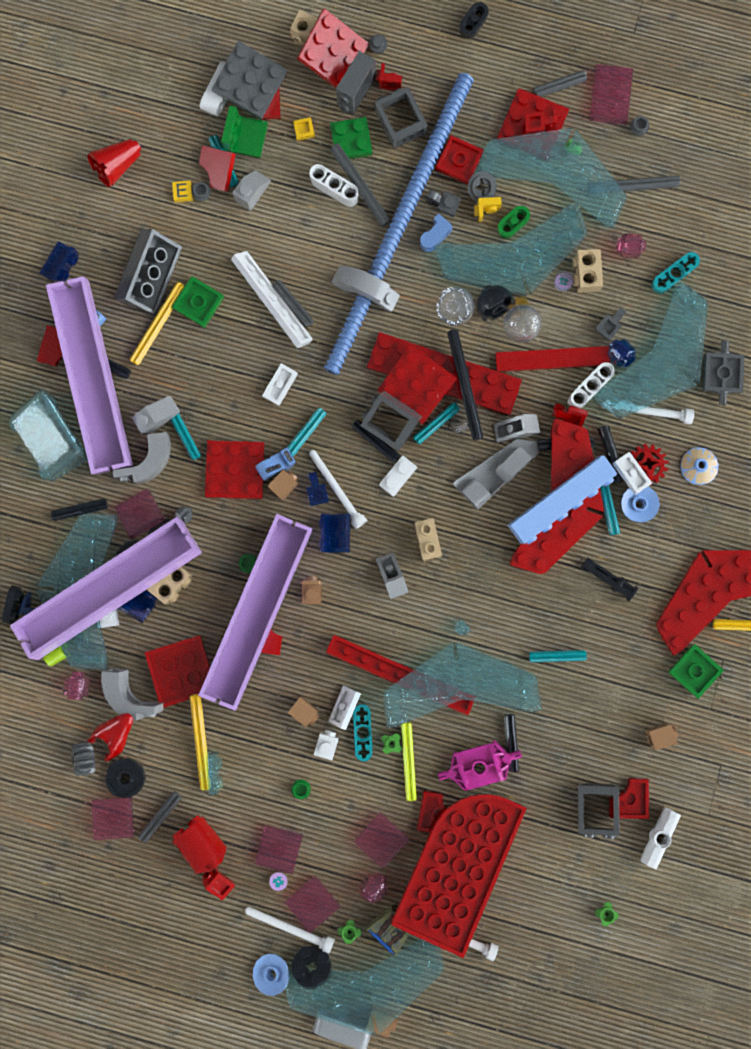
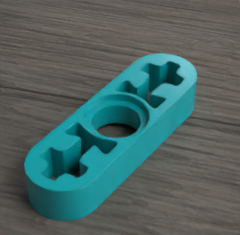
[651,252,700,294]
[353,704,373,762]

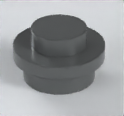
[369,34,387,54]
[630,116,649,136]
[192,182,211,201]
[175,506,192,524]

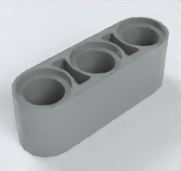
[312,1009,372,1049]

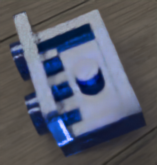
[39,241,79,283]
[319,514,350,553]
[117,591,157,624]

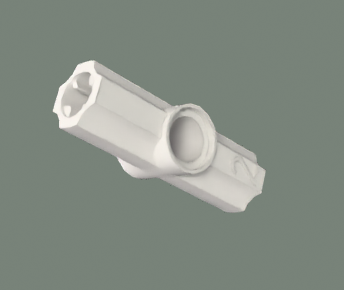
[640,807,681,869]

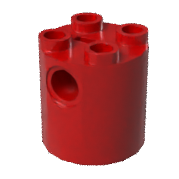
[172,815,227,873]

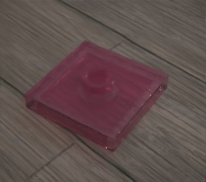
[115,488,165,539]
[92,797,134,840]
[354,811,409,869]
[255,825,303,874]
[285,875,340,933]

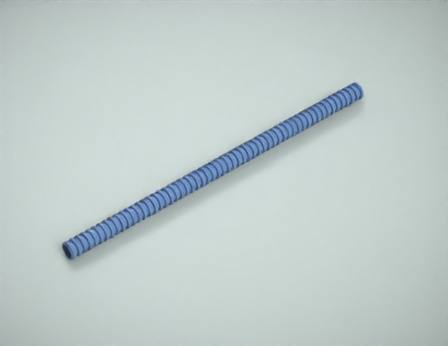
[324,73,474,375]

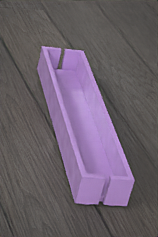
[46,276,133,475]
[198,514,312,711]
[10,517,202,660]

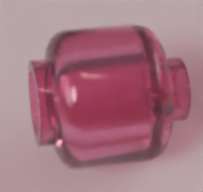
[616,233,646,258]
[63,672,90,700]
[359,872,388,904]

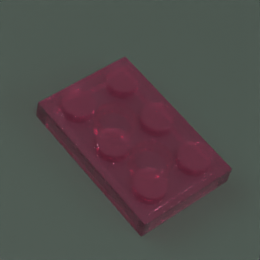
[589,64,633,125]

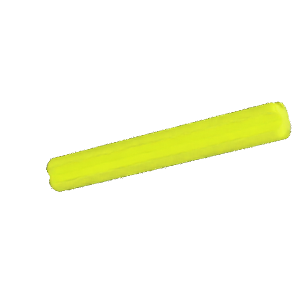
[401,723,417,801]

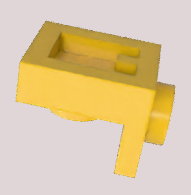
[474,197,502,222]

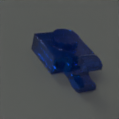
[306,472,329,507]

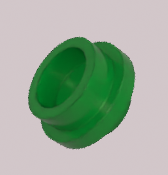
[238,554,257,573]
[291,779,311,799]

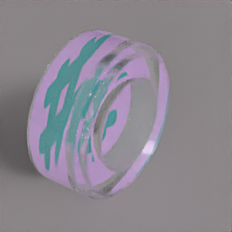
[554,271,574,291]
[452,420,469,434]

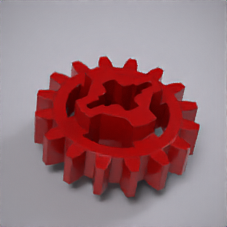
[630,444,669,486]

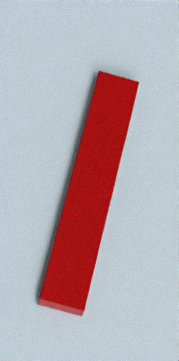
[495,346,610,372]

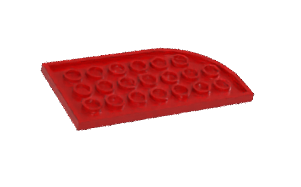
[390,794,527,958]

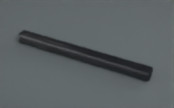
[447,329,483,440]

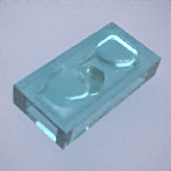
[208,752,223,795]

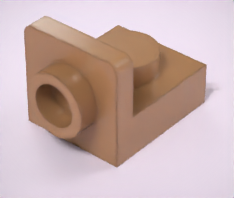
[301,577,322,604]

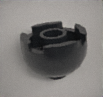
[477,285,516,321]

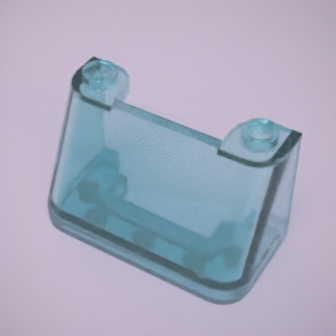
[9,389,88,482]

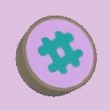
[269,870,289,892]

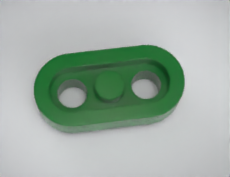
[497,205,530,239]

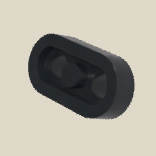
[459,2,489,38]
[2,585,24,625]

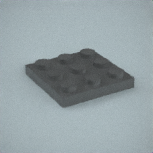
[212,40,288,120]

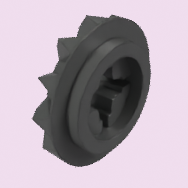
[467,171,497,202]

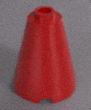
[87,139,141,187]

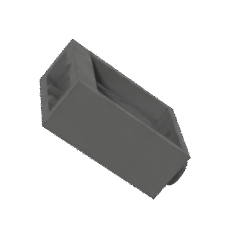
[336,51,376,115]
[374,87,428,149]
[360,391,422,451]
[578,783,620,839]

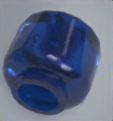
[607,339,636,368]

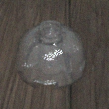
[436,287,475,326]
[503,304,542,343]

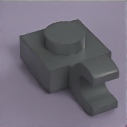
[427,190,461,217]
[595,307,626,342]

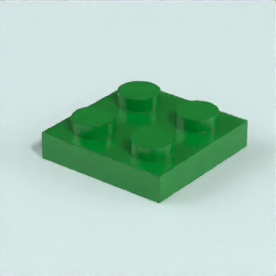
[330,117,373,161]
[172,276,225,328]
[668,644,724,699]

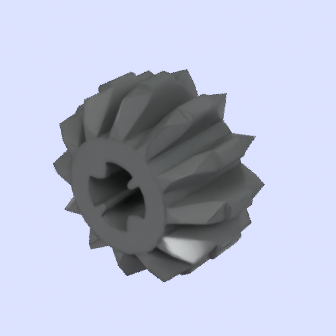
[71,742,96,776]

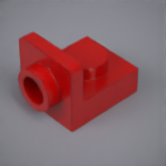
[376,63,402,91]
[202,867,236,901]

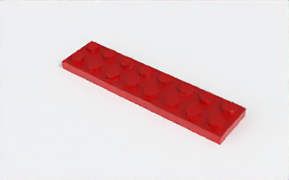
[367,332,522,416]

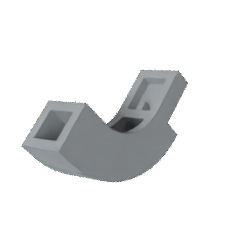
[331,266,400,312]
[113,432,171,485]
[101,668,163,721]

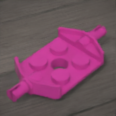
[438,740,522,791]

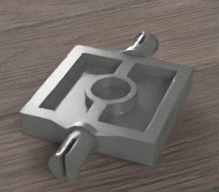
[703,340,744,406]

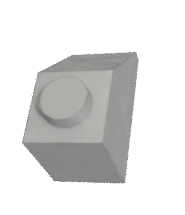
[232,170,271,211]
[132,396,180,433]
[493,414,541,442]
[376,552,409,599]

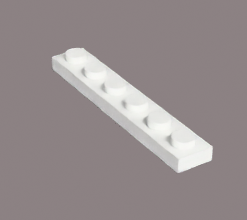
[231,251,313,348]

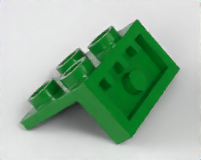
[221,106,268,158]

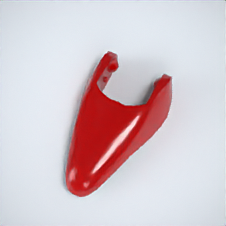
[87,713,133,762]

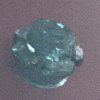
[454,619,471,636]

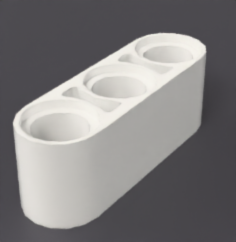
[200,61,227,117]
[310,164,359,207]
[568,362,615,409]

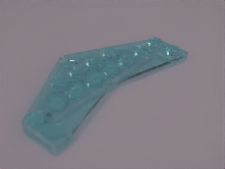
[475,128,626,229]
[434,203,587,296]
[593,281,708,418]
[36,514,117,670]
[383,642,542,728]
[286,939,444,1036]

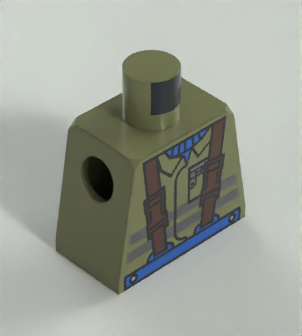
[367,905,409,957]

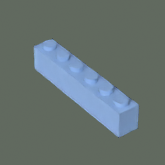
[507,455,617,544]

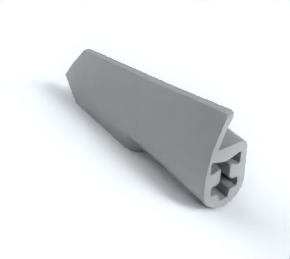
[453,439,538,510]

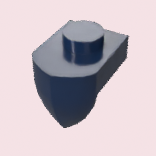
[18,591,36,615]

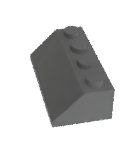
[114,229,182,316]

